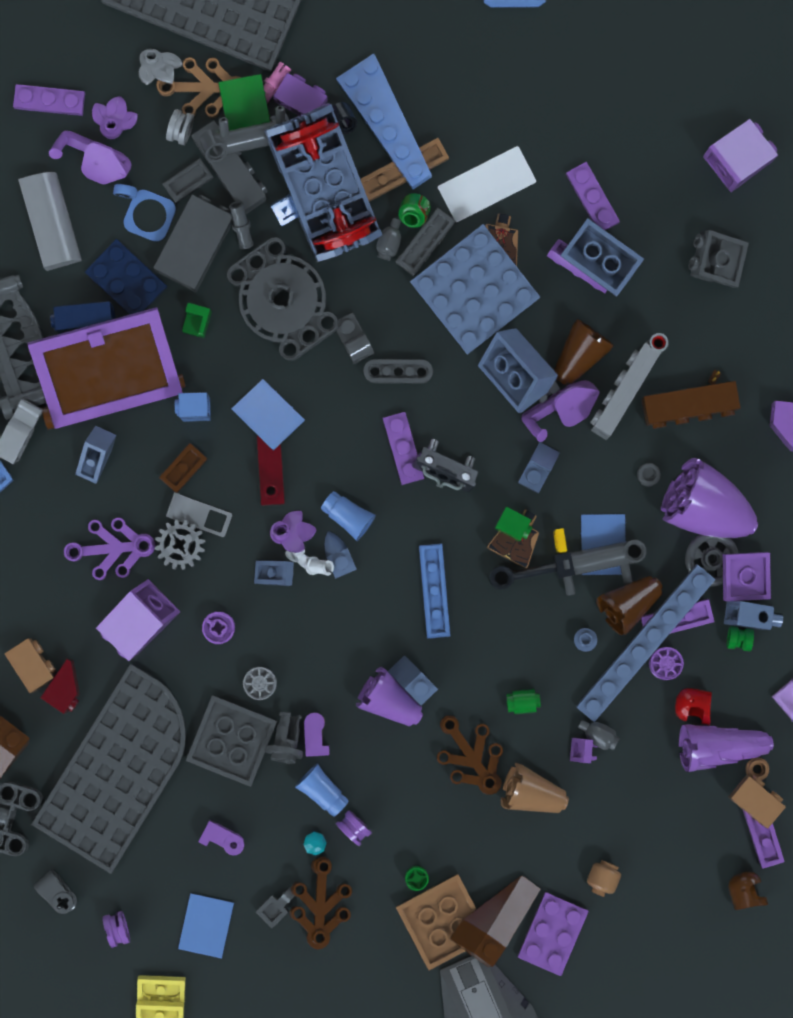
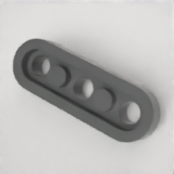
[363,359,433,384]

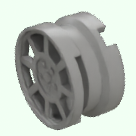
[166,109,194,146]
[243,667,277,700]

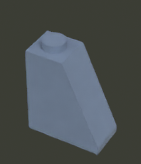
[388,655,438,705]

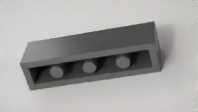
[191,120,268,214]

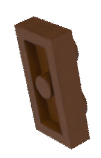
[159,443,208,493]

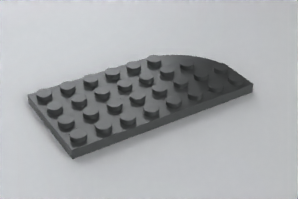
[101,0,302,72]
[31,664,186,874]

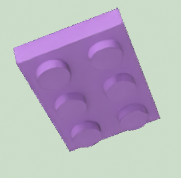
[517,892,589,976]

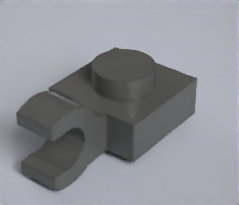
[256,887,294,928]

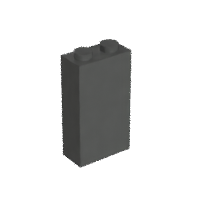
[154,195,233,292]

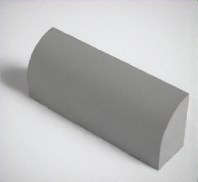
[18,172,82,271]

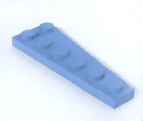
[336,54,432,189]

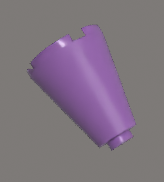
[356,667,423,726]

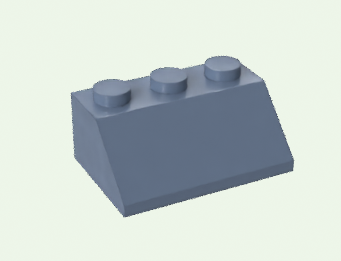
[560,218,644,297]
[478,328,558,413]

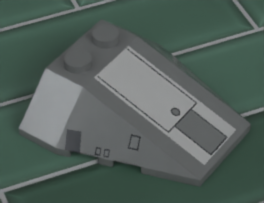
[440,956,538,1018]

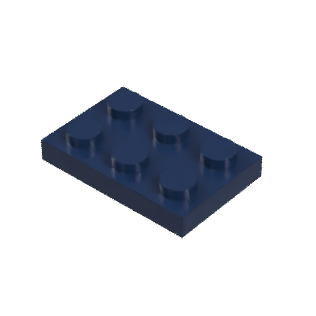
[85,239,167,315]

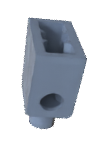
[724,601,783,630]

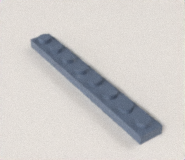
[576,564,716,722]

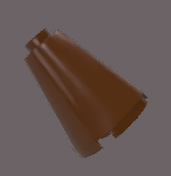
[554,319,614,385]
[596,576,663,635]

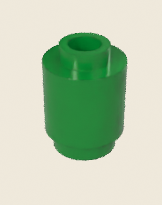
[506,689,541,714]

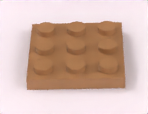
[396,874,476,970]

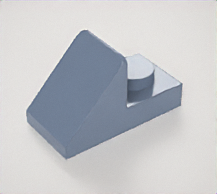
[518,442,560,493]
[254,560,294,586]

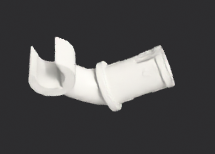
[285,549,334,576]

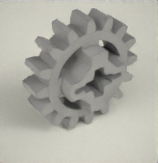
[155,520,206,570]

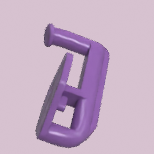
[49,131,132,184]
[521,380,600,442]

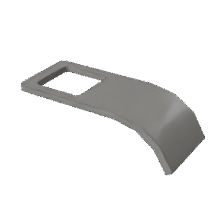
[166,492,232,537]

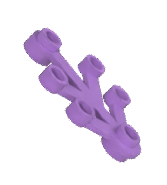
[64,518,155,580]

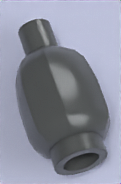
[376,218,401,261]
[578,720,620,750]

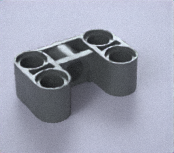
[0,782,43,856]

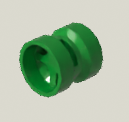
[726,626,754,652]
[405,866,429,891]

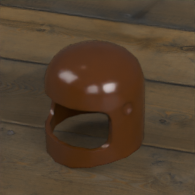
[728,872,768,910]

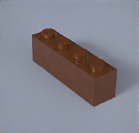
[642,381,740,429]

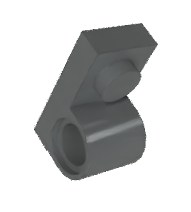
[332,312,374,365]

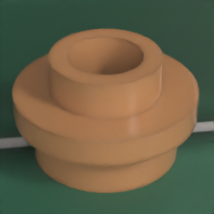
[745,757,769,780]

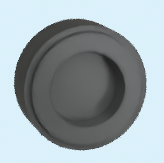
[637,463,661,487]

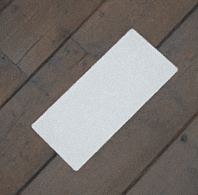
[438,146,536,222]

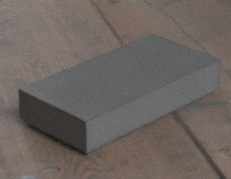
[163,158,214,204]

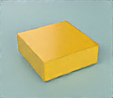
[553,528,567,554]

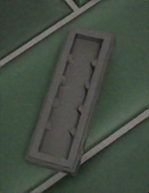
[396,208,456,277]

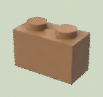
[5,638,57,693]
[728,775,786,829]

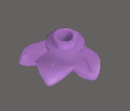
[92,96,138,139]
[270,511,317,553]

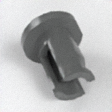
[266,712,303,764]

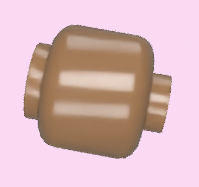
[587,860,621,897]

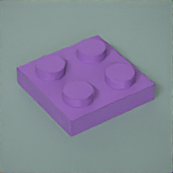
[723,552,771,601]

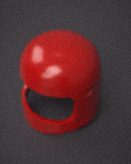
[675,688,712,725]

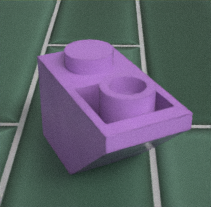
[770,401,793,452]

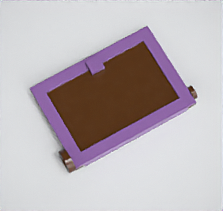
[28,307,186,430]

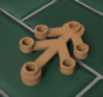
[157,57,241,118]

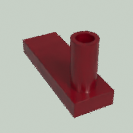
[257,436,285,506]

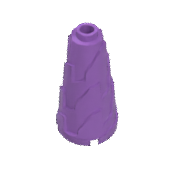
[679,724,774,772]

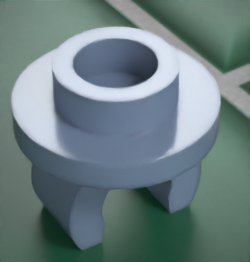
[574,628,597,652]

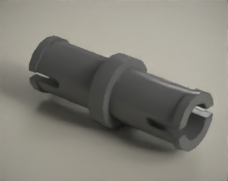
[229,201,254,249]

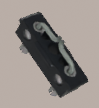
[412,439,478,492]

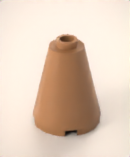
[501,763,569,813]

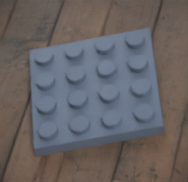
[410,224,540,355]

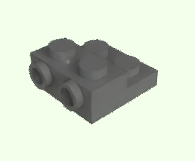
[688,230,749,288]

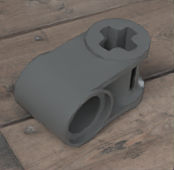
[33,869,78,914]

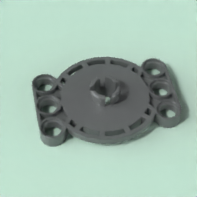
[227,237,339,361]

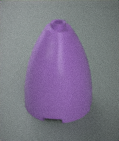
[661,458,758,538]

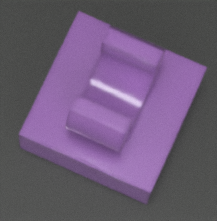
[570,738,597,763]

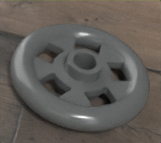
[685,534,738,587]

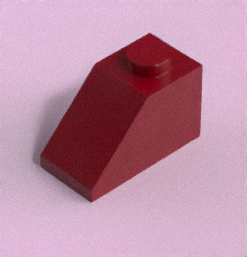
[41,659,80,714]

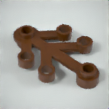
[437,715,503,795]
[290,856,352,949]

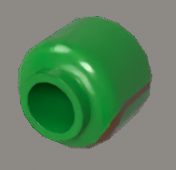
[398,193,431,228]

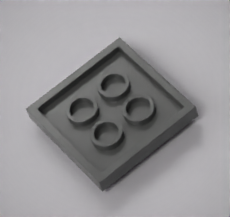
[186,695,278,787]

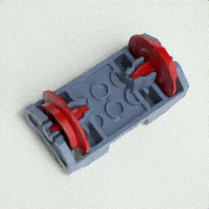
[264,103,382,262]

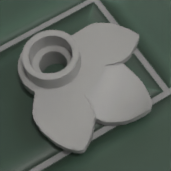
[139,49,183,85]

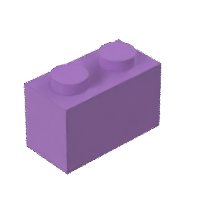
[273,73,328,116]

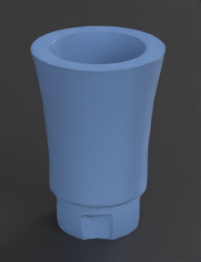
[321,491,376,541]
[295,763,349,817]

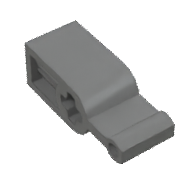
[0,399,43,464]

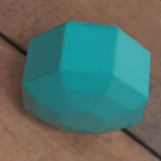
[303,831,327,855]

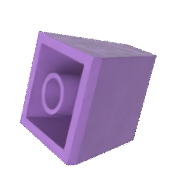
[703,119,778,193]
[96,579,180,661]

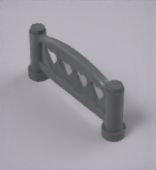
[0,275,47,420]

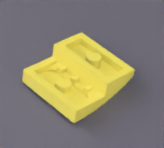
[136,975,186,1018]

